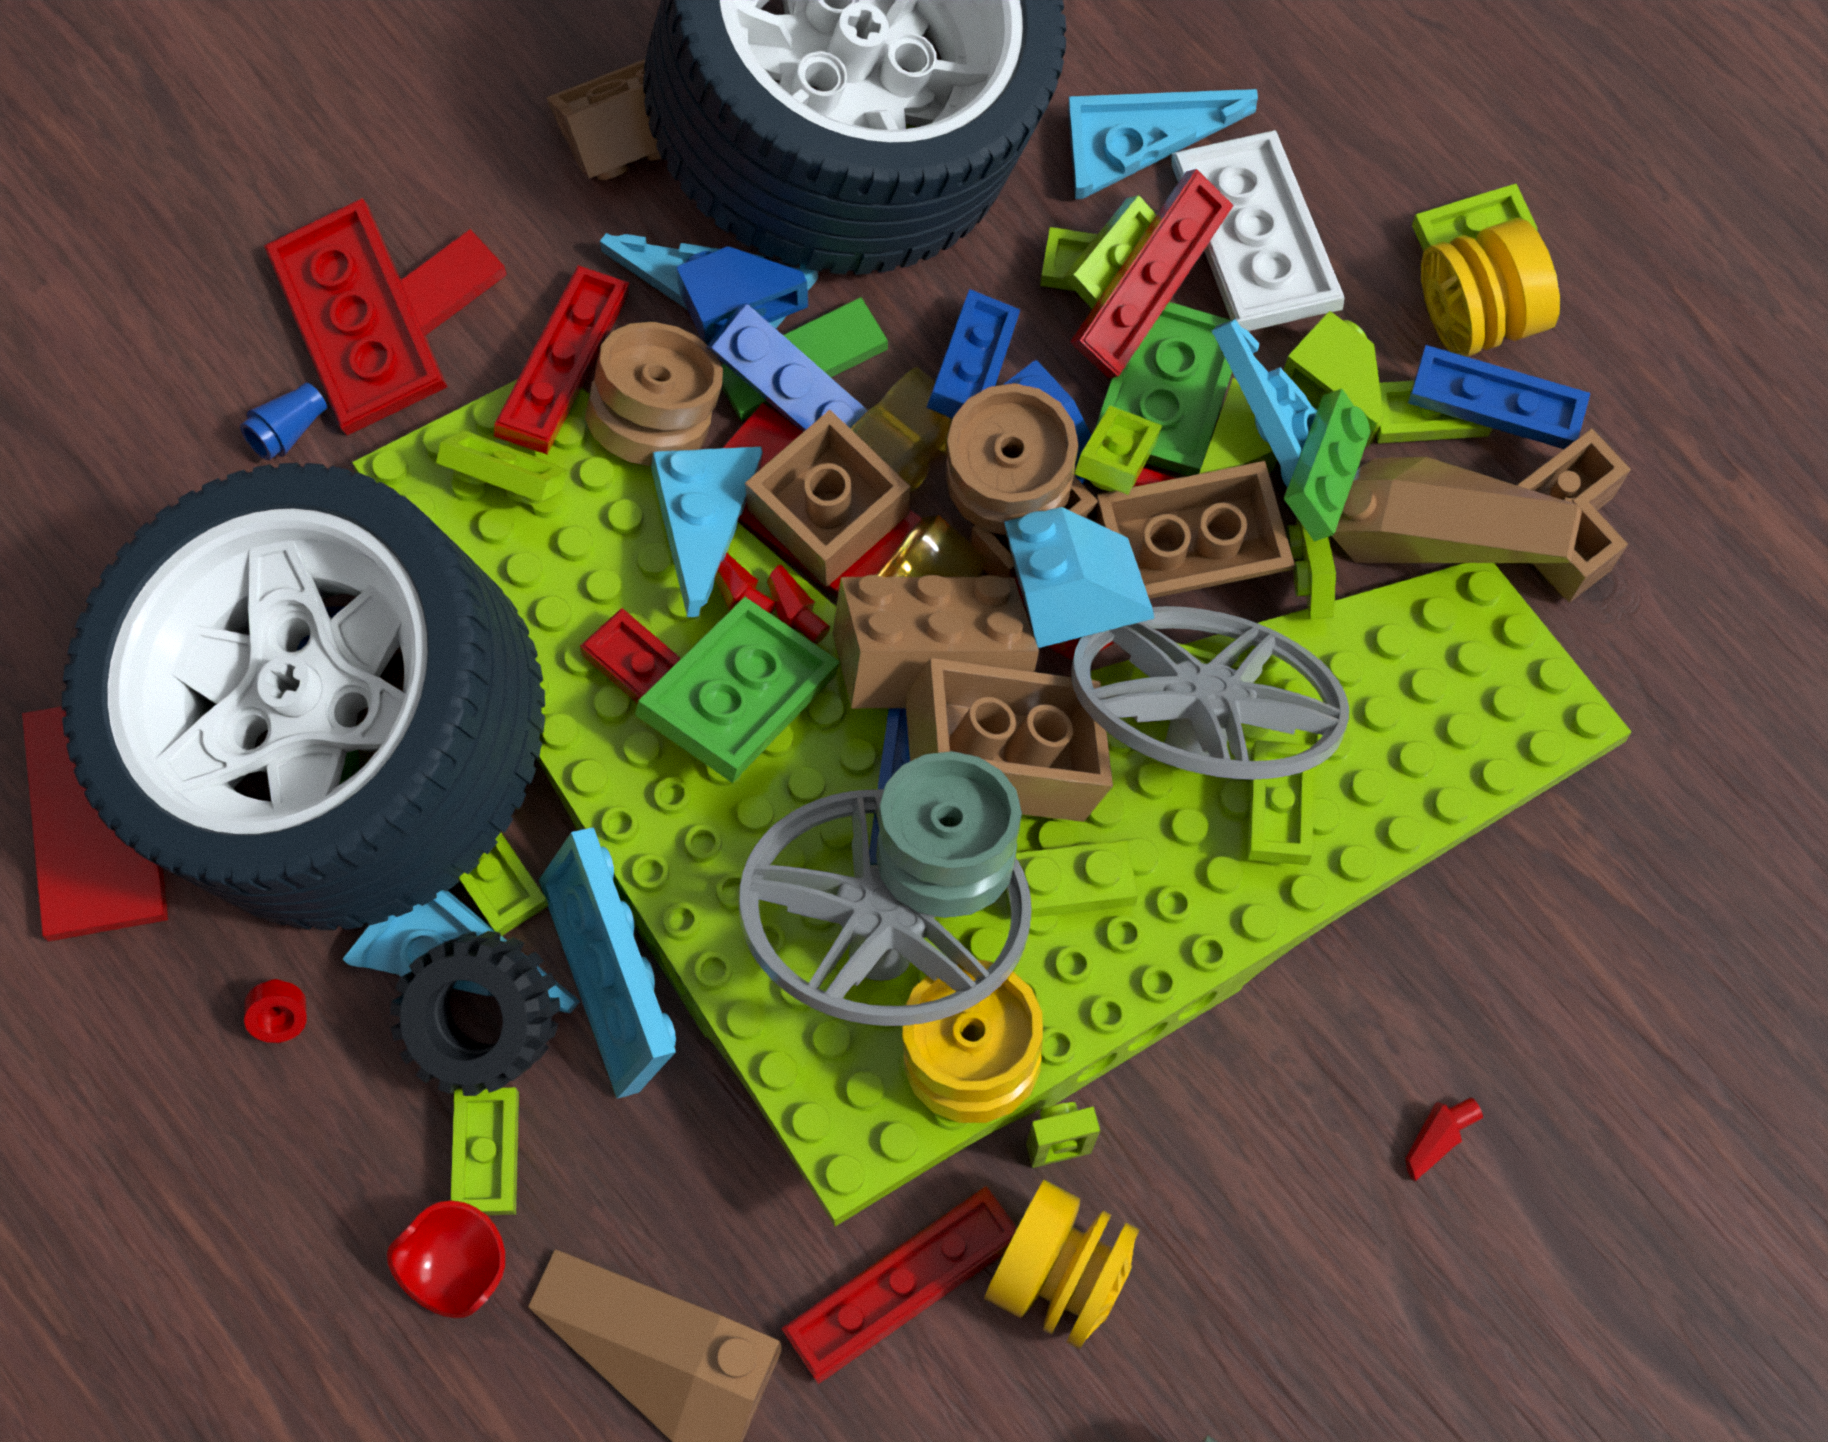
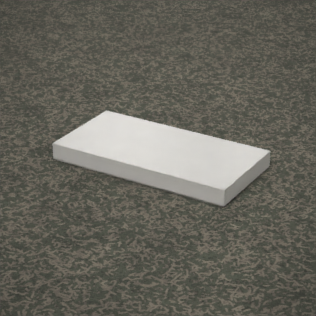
[1171,130,1345,331]

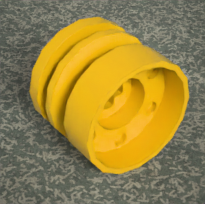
[1421,217,1560,357]
[984,1180,1140,1350]

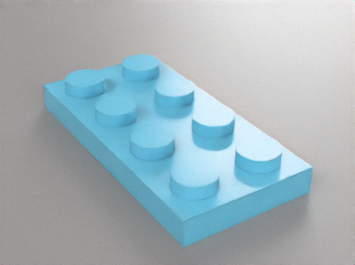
[539,827,676,1099]

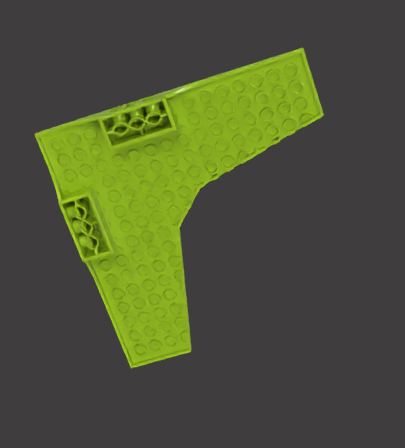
[352,379,1631,1227]

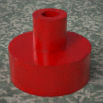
[244,979,307,1043]

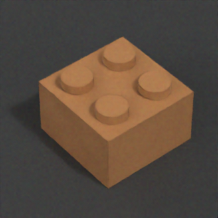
[745,410,910,587]

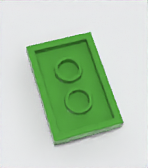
[1095,302,1232,476]
[635,597,840,783]

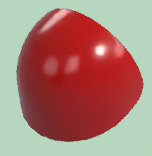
[387,1200,506,1318]

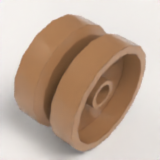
[585,322,723,466]
[946,383,1078,535]

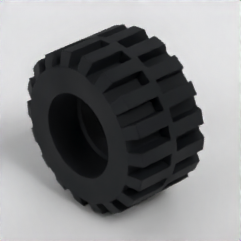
[390,931,560,1096]

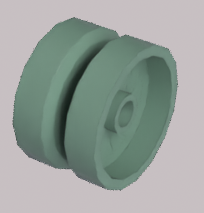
[876,751,1022,918]

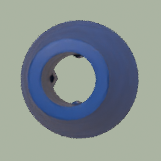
[240,382,327,461]

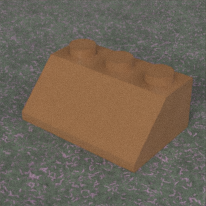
[546,59,662,180]
[1095,461,1295,599]

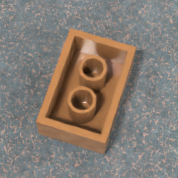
[832,575,1039,709]
[905,658,1113,822]

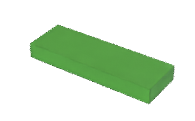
[721,297,888,422]

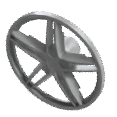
[1071,606,1349,779]
[739,789,1031,1026]

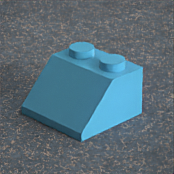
[1004,507,1154,648]

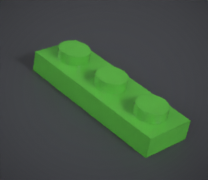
[1284,388,1371,542]

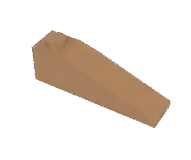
[1332,457,1582,563]
[528,1249,782,1442]

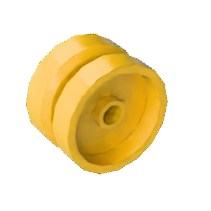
[902,960,1043,1123]

